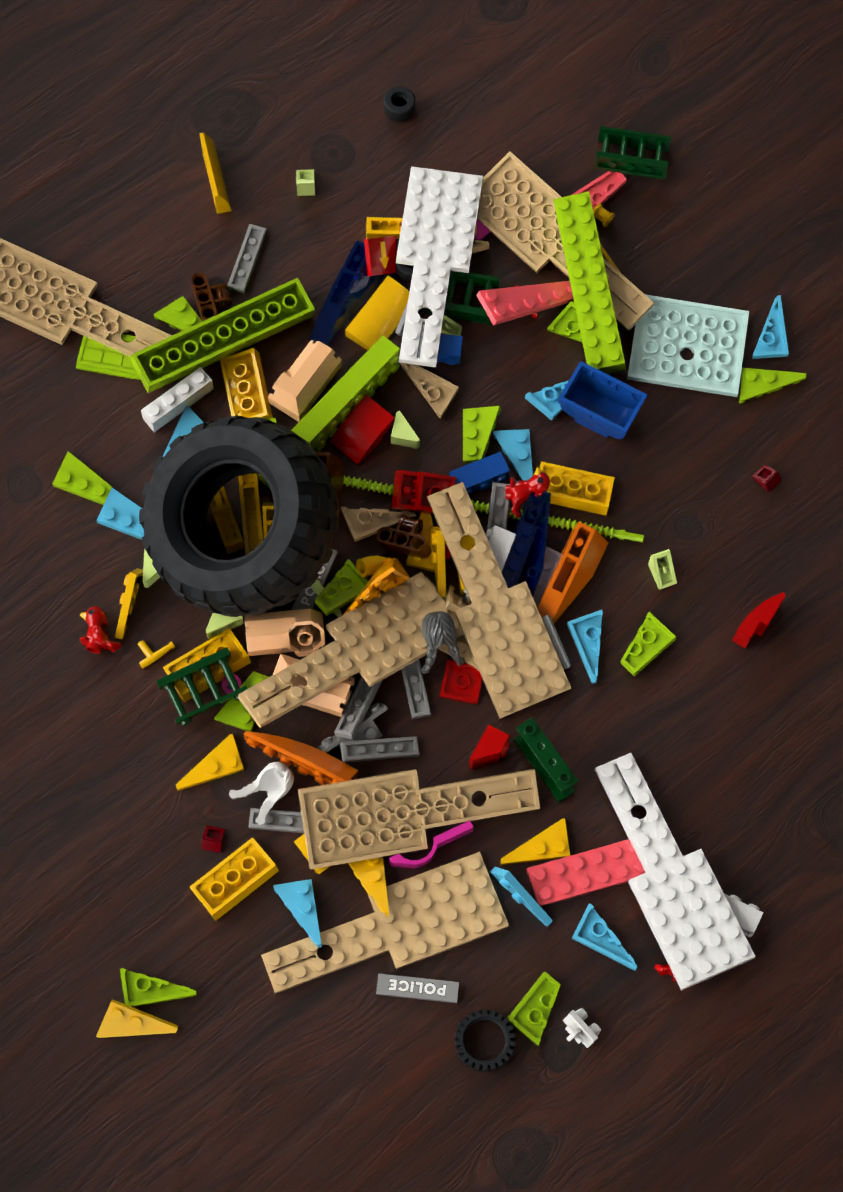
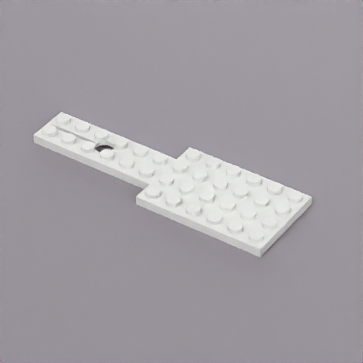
[396,166,483,367]
[595,753,755,991]

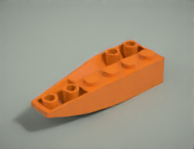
[537,522,608,624]
[244,731,359,785]

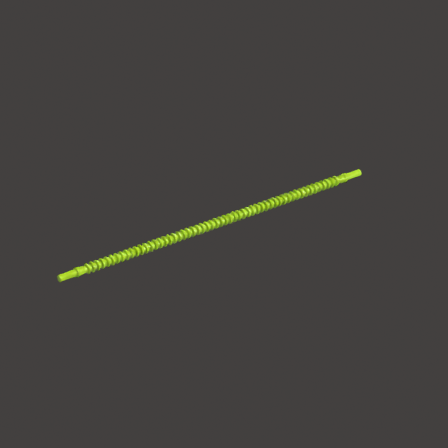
[343,475,644,543]

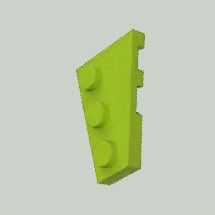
[547,301,582,343]
[463,406,501,464]
[52,451,112,505]
[315,559,368,616]
[621,612,676,676]
[214,671,269,732]
[507,972,561,1046]

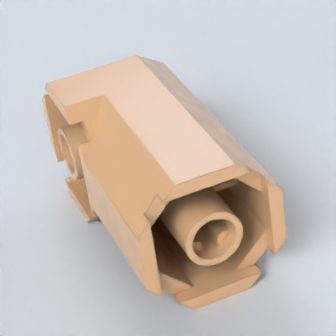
[268,340,342,422]
[244,609,325,657]
[273,654,355,717]

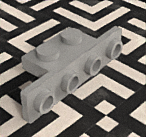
[318,703,388,753]

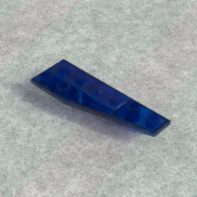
[309,240,384,345]
[501,491,551,597]

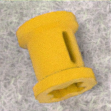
[593,203,615,227]

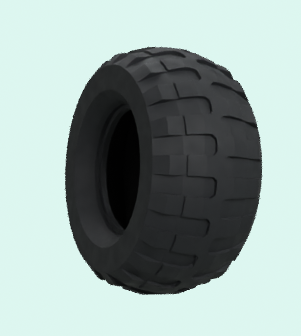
[139,416,339,617]

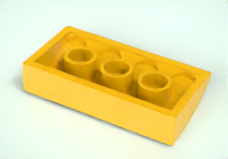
[200,133,231,214]
[345,276,409,350]
[220,348,273,419]
[533,461,615,516]
[163,628,251,703]
[189,837,279,921]

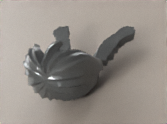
[421,611,465,674]

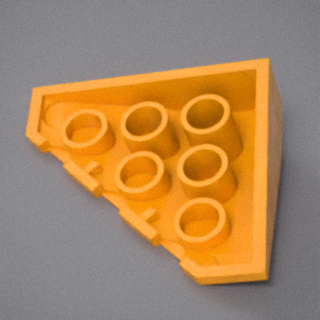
[342,557,410,616]

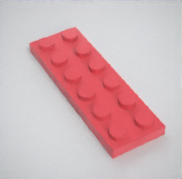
[526,839,645,907]

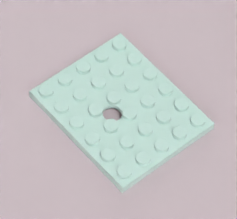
[627,295,749,397]

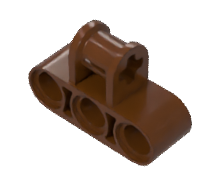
[191,273,233,321]
[376,515,432,559]

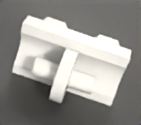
[563,1008,601,1048]

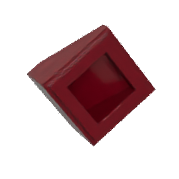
[752,465,781,492]
[201,825,225,853]

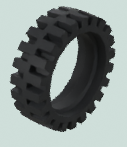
[455,1009,515,1072]

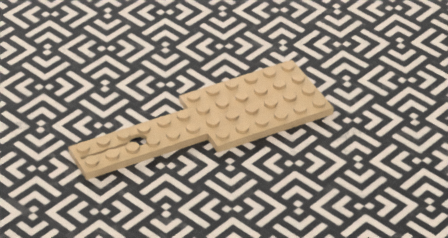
[477,151,654,331]
[0,238,172,357]
[427,482,571,719]
[238,572,463,728]
[298,769,540,869]
[261,852,509,994]

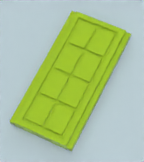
[76,334,149,380]

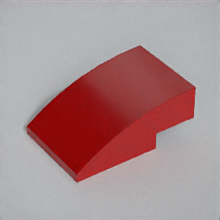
[330,395,395,465]
[391,470,456,514]
[732,592,786,648]

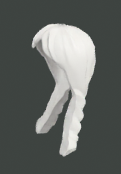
[229,762,294,825]

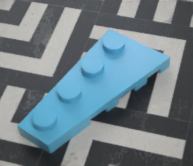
[97,488,144,540]

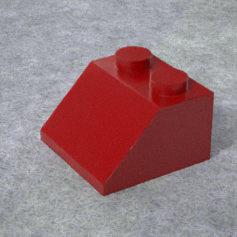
[469,724,511,770]

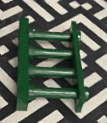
[594,126,671,180]
[419,271,500,325]
[156,647,247,726]
[513,717,578,803]

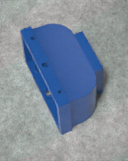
[558,361,647,439]

